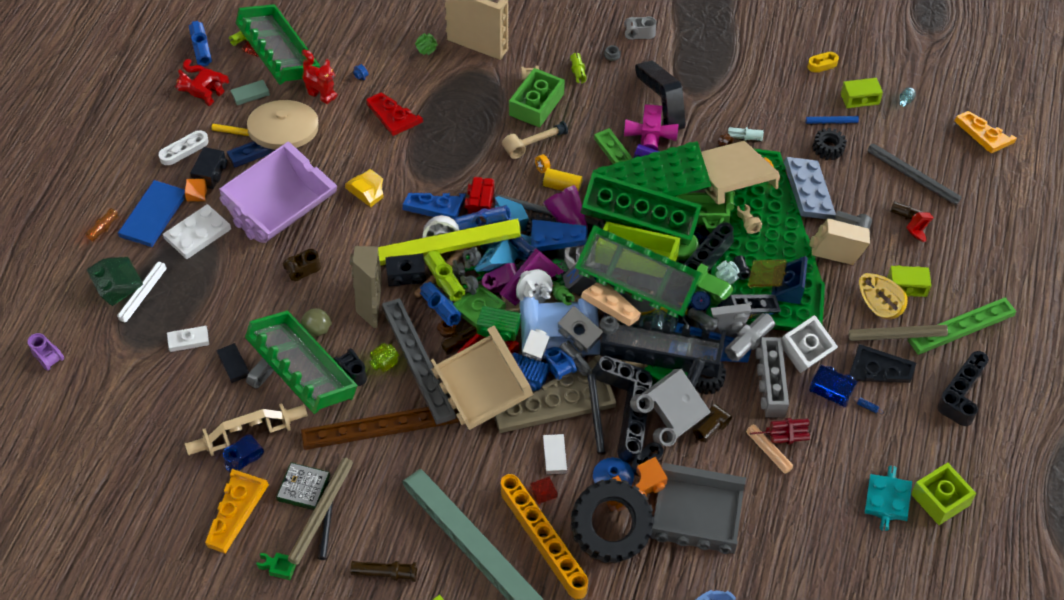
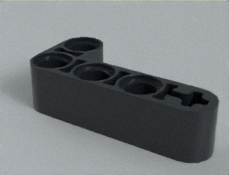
[937,351,989,426]

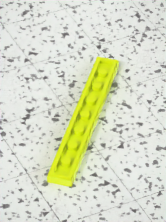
[378,219,521,266]

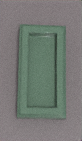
[231,80,270,105]

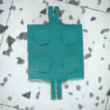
[864,466,912,531]

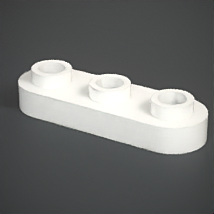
[159,131,208,165]

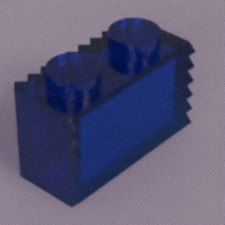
[809,364,858,408]

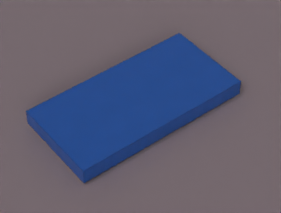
[118,180,185,247]

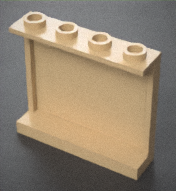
[445,0,508,60]
[701,141,780,204]
[431,326,534,430]

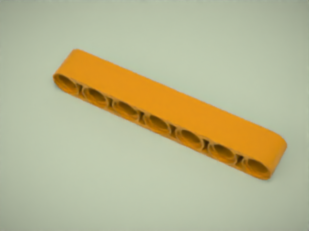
[501,474,588,599]

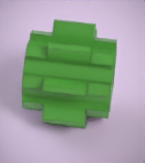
[415,33,438,55]

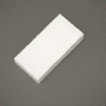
[543,434,567,474]

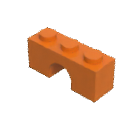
[606,457,667,512]

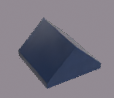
[771,256,808,304]

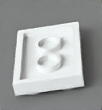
[163,204,231,259]

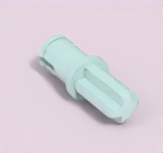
[728,127,763,141]

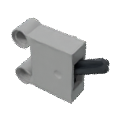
[630,359,711,446]

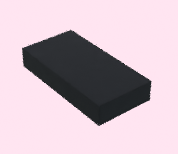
[216,343,249,383]

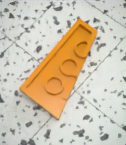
[205,469,269,554]

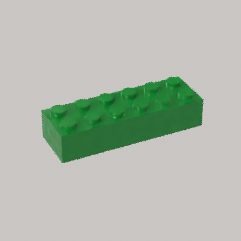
[580,172,702,246]

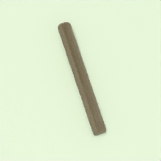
[849,325,948,341]

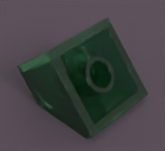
[87,257,144,306]

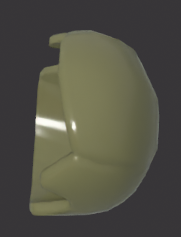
[301,308,332,337]

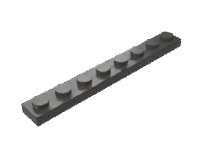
[382,298,456,425]

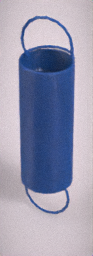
[853,397,884,414]

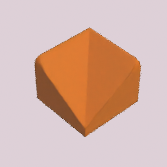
[185,179,207,201]

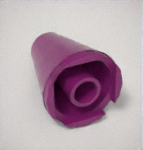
[543,185,589,229]

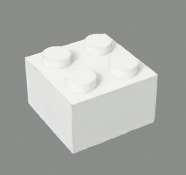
[781,315,838,373]

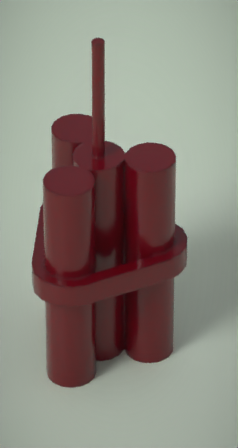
[750,418,810,444]

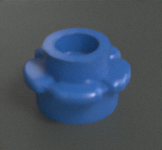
[353,64,369,80]

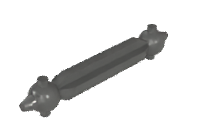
[687,308,719,331]

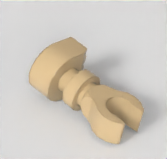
[737,204,762,234]

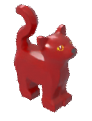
[302,50,338,104]
[175,59,229,106]

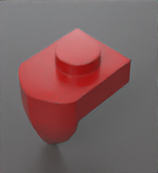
[906,212,934,242]

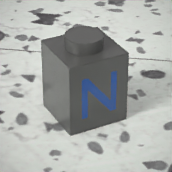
[562,263,596,296]

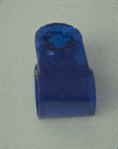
[223,434,264,472]

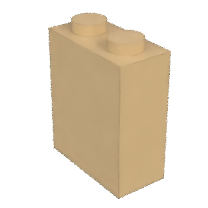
[810,219,870,265]

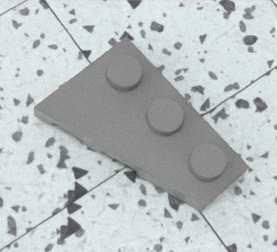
[711,303,751,338]

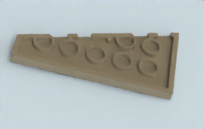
[494,355,616,433]

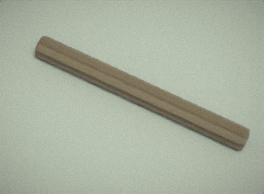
[288,458,353,565]

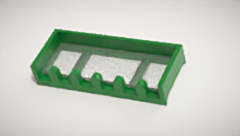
[235,4,320,85]
[575,225,703,318]
[245,310,358,414]

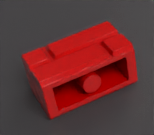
[465,177,495,218]

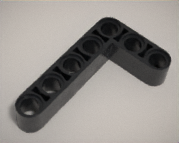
[635,60,686,130]
[658,222,734,298]
[592,356,652,462]

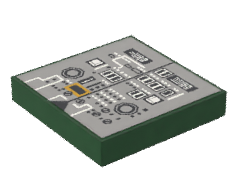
[276,462,331,510]

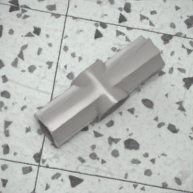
[725,313,775,361]

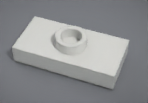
[167,326,209,352]

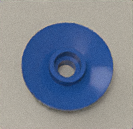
[593,457,634,485]

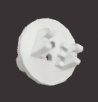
[516,269,553,303]

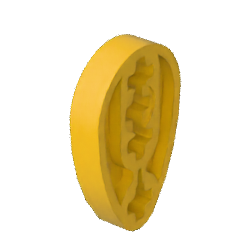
[859,273,907,320]

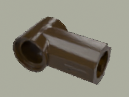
[693,404,732,443]

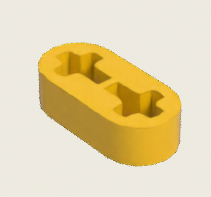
[807,52,839,73]

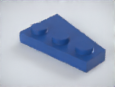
[403,193,466,220]
[531,219,588,251]

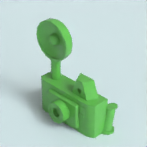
[674,191,735,261]

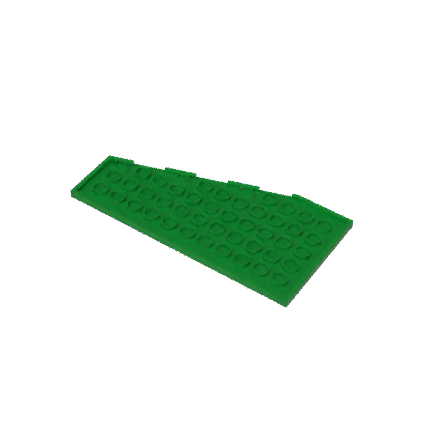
[706,148,825,332]

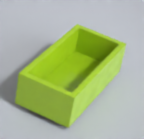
[595,221,680,278]

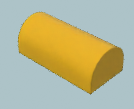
[543,168,583,192]

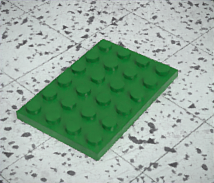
[593,141,712,197]

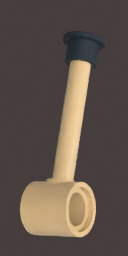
[502,121,568,159]

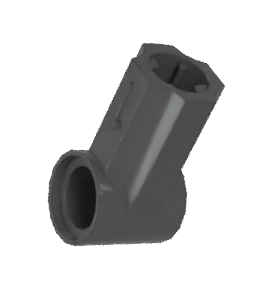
[834,211,872,230]

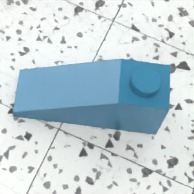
[474,240,518,272]

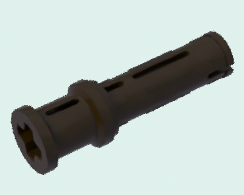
[350,561,418,582]

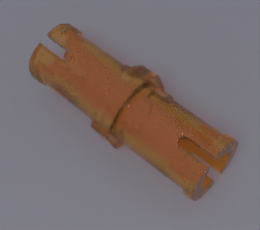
[85,208,119,242]

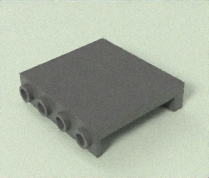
[651,463,746,554]

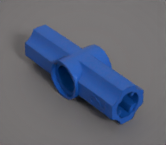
[189,21,212,66]
[454,205,511,230]
[420,281,461,326]

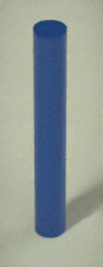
[805,116,859,124]

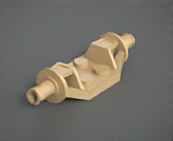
[185,403,308,457]

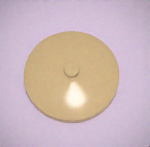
[247,100,319,150]

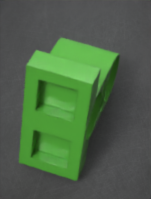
[691,264,733,305]

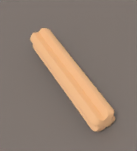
[746,424,793,474]

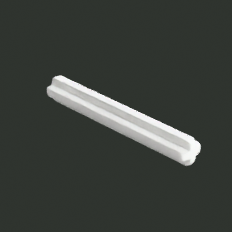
[117,261,166,323]

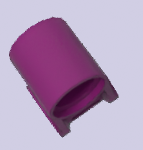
[482,263,517,294]

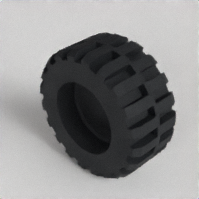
[570,479,654,563]

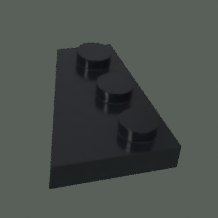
[847,344,917,383]

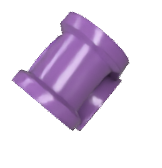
[28,333,64,371]

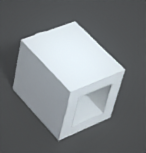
[522,329,550,361]

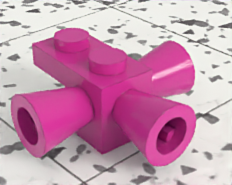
[624,104,678,151]

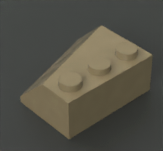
[350,246,382,328]

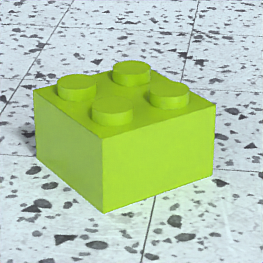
[911,462,976,525]

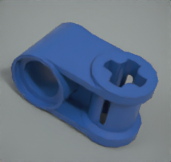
[544,347,577,380]

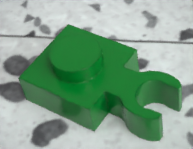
[256,552,296,580]

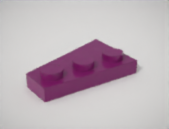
[500,249,564,306]

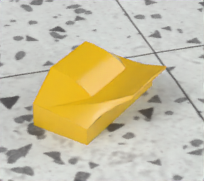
[345,169,384,208]

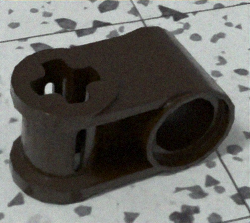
[283,249,321,281]

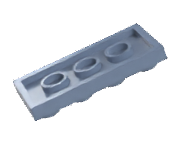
[784,157,836,220]

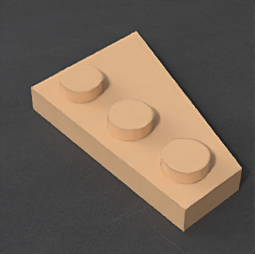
[581,282,641,326]

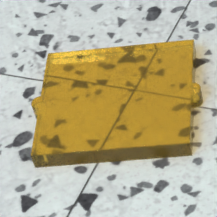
[748,259,787,287]

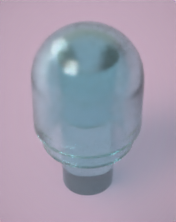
[900,87,916,107]

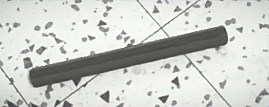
[867,144,961,205]

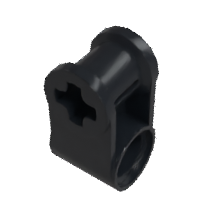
[333,348,367,386]

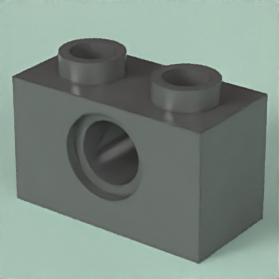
[558,306,603,353]

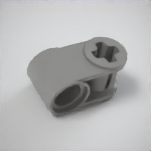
[624,17,656,40]

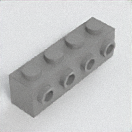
[756,337,789,417]

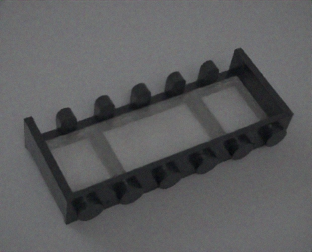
[600,314,726,378]

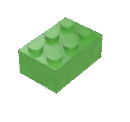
[509,68,565,128]

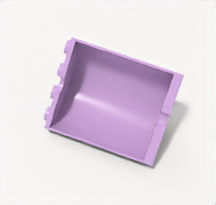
[219,141,337,243]

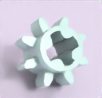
[716,260,739,285]

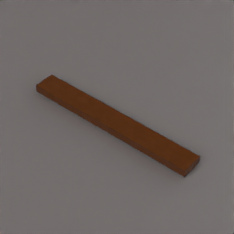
[301,407,460,450]

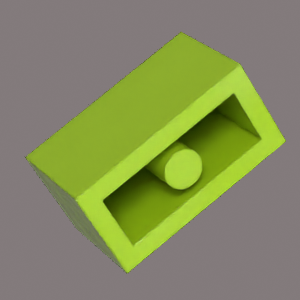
[841,78,883,108]
[887,265,931,297]

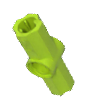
[424,250,465,302]

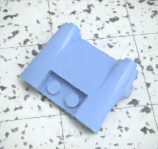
[520,297,601,360]

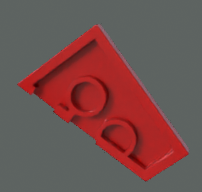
[366,93,423,136]

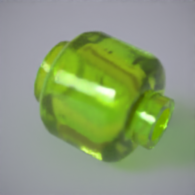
[369,343,399,372]

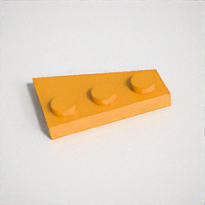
[954,111,1017,153]

